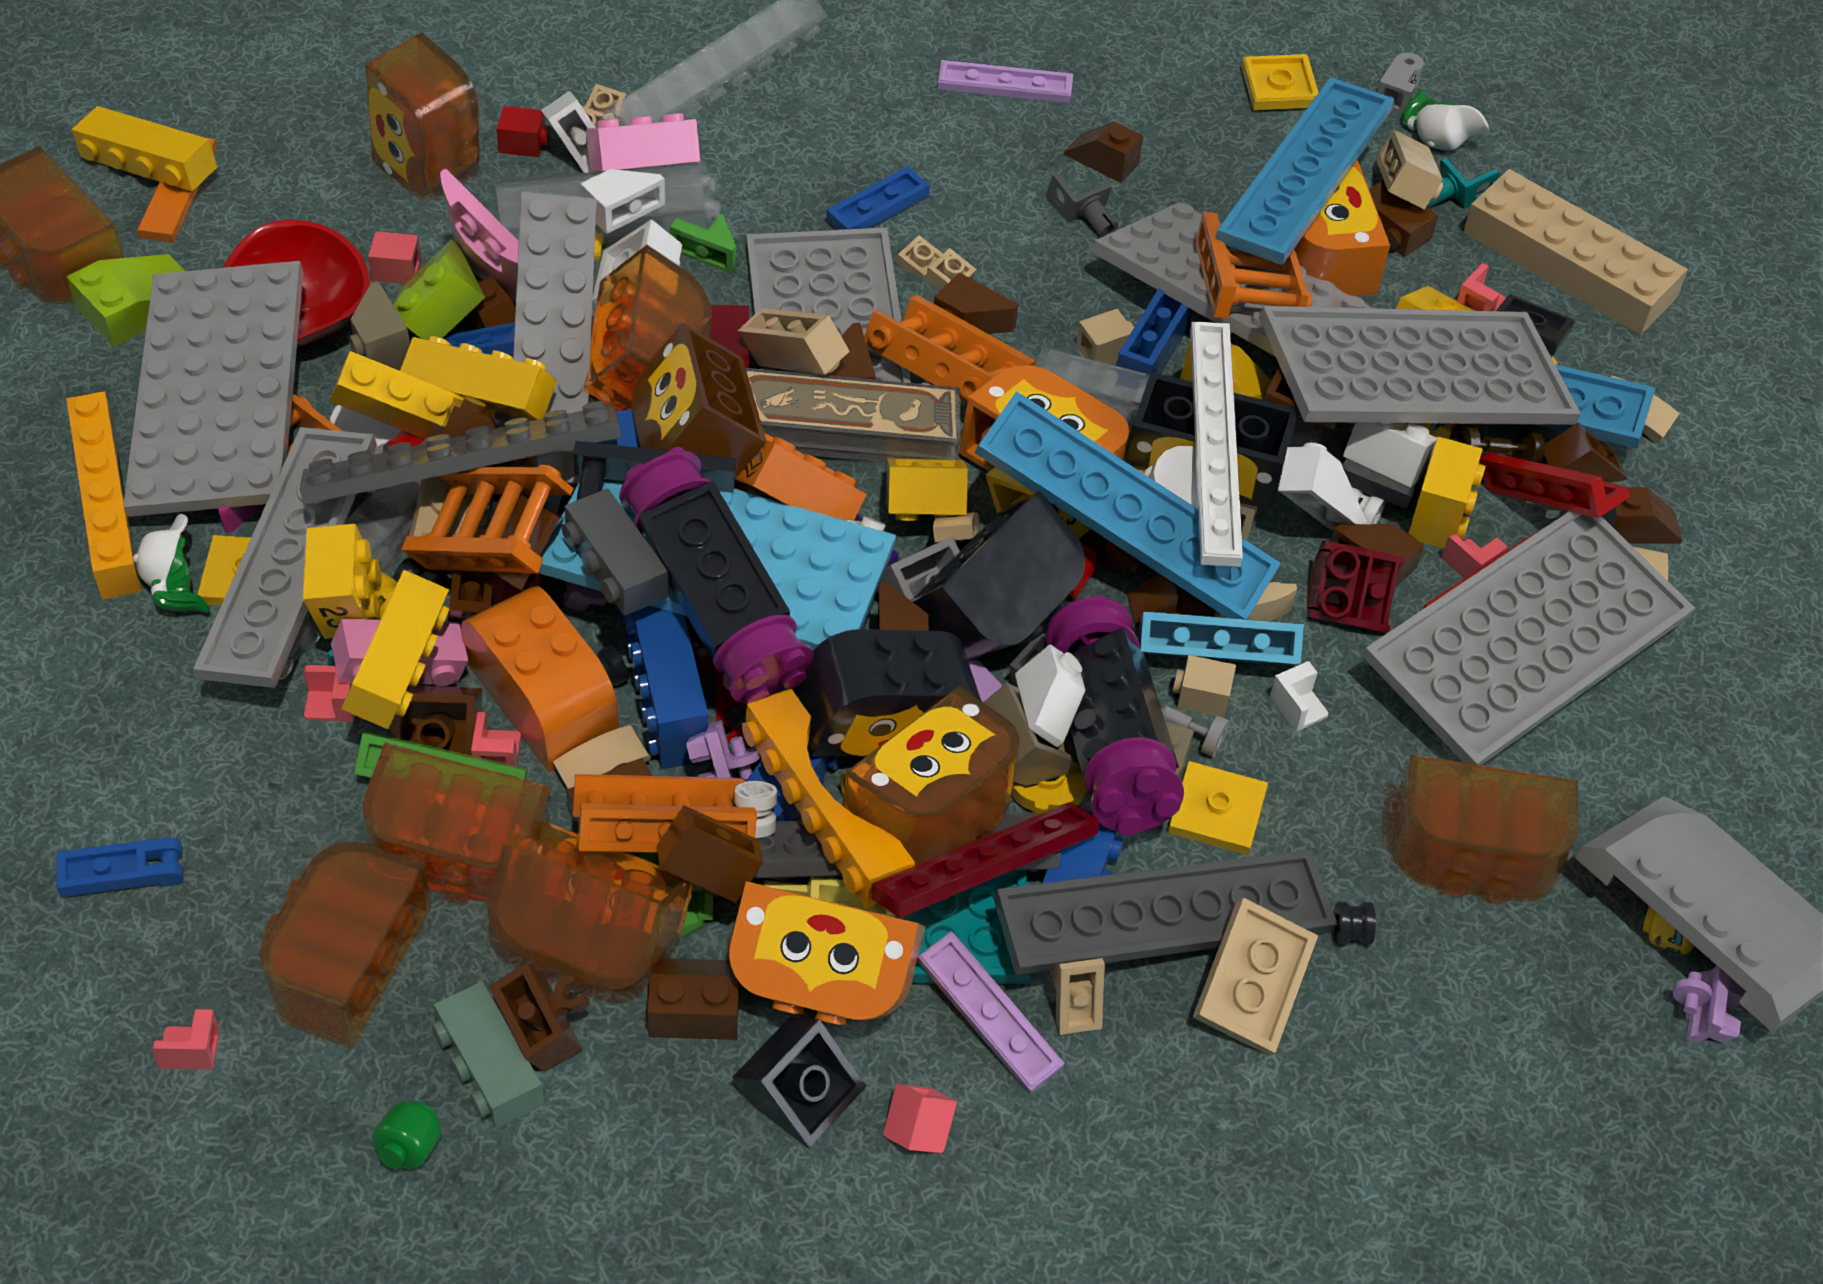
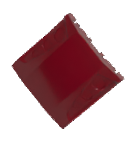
[1307,541,1405,633]

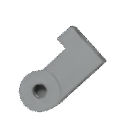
[1377,52,1424,113]

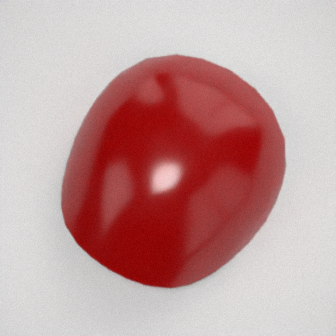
[222,219,370,348]

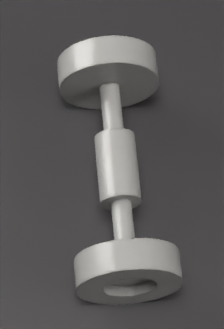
[1161,706,1230,757]

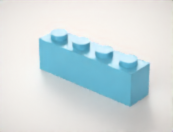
[1138,612,1304,666]

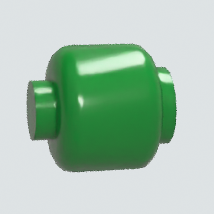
[372,1101,441,1170]

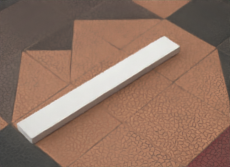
[1190,322,1243,567]

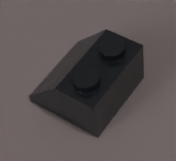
[732,1016,867,1148]

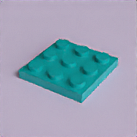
[899,870,1031,984]

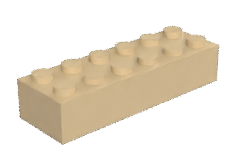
[1463,169,1688,335]

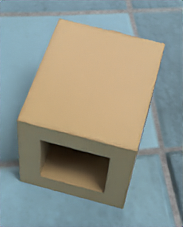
[1076,309,1134,369]
[1173,655,1236,718]

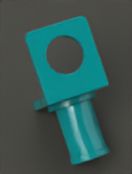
[1426,157,1500,209]

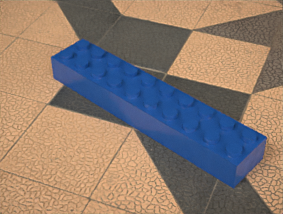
[597,409,710,769]

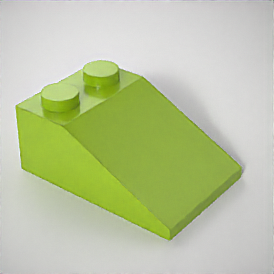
[393,238,485,340]
[66,254,185,347]

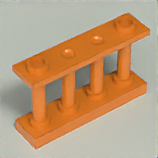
[1195,211,1312,319]
[864,295,1036,403]
[401,464,574,574]
[572,774,757,852]

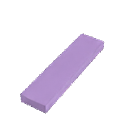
[938,60,1073,103]
[917,931,1065,1094]

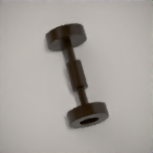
[1449,424,1545,463]

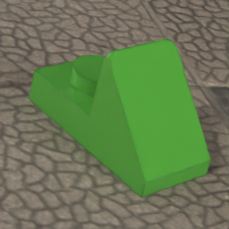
[670,214,736,274]

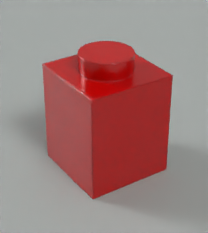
[496,106,551,158]

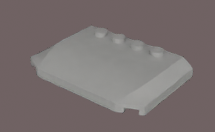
[1575,796,1823,1033]

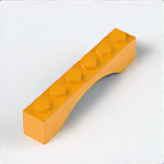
[66,391,142,599]
[742,689,915,908]

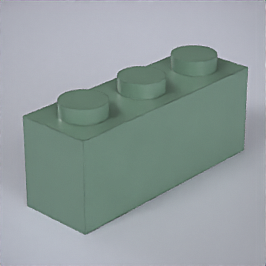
[431,981,545,1128]

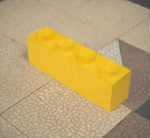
[71,106,218,191]
[400,336,558,421]
[329,351,496,440]
[341,570,449,729]

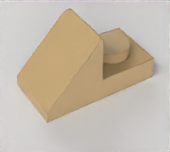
[1050,958,1105,1035]

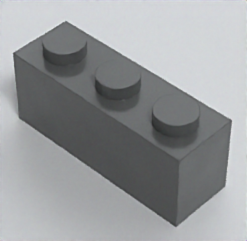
[561,488,668,616]

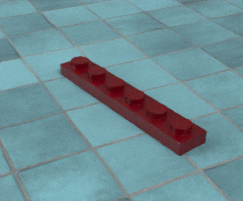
[871,802,1099,918]

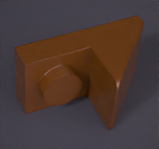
[1127,573,1213,627]

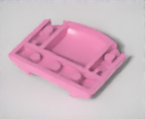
[440,168,519,303]

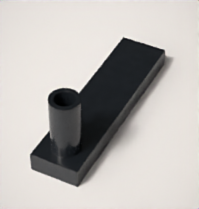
[573,441,736,501]

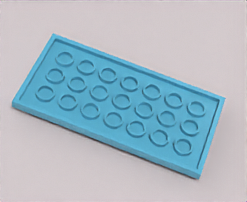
[538,479,896,651]

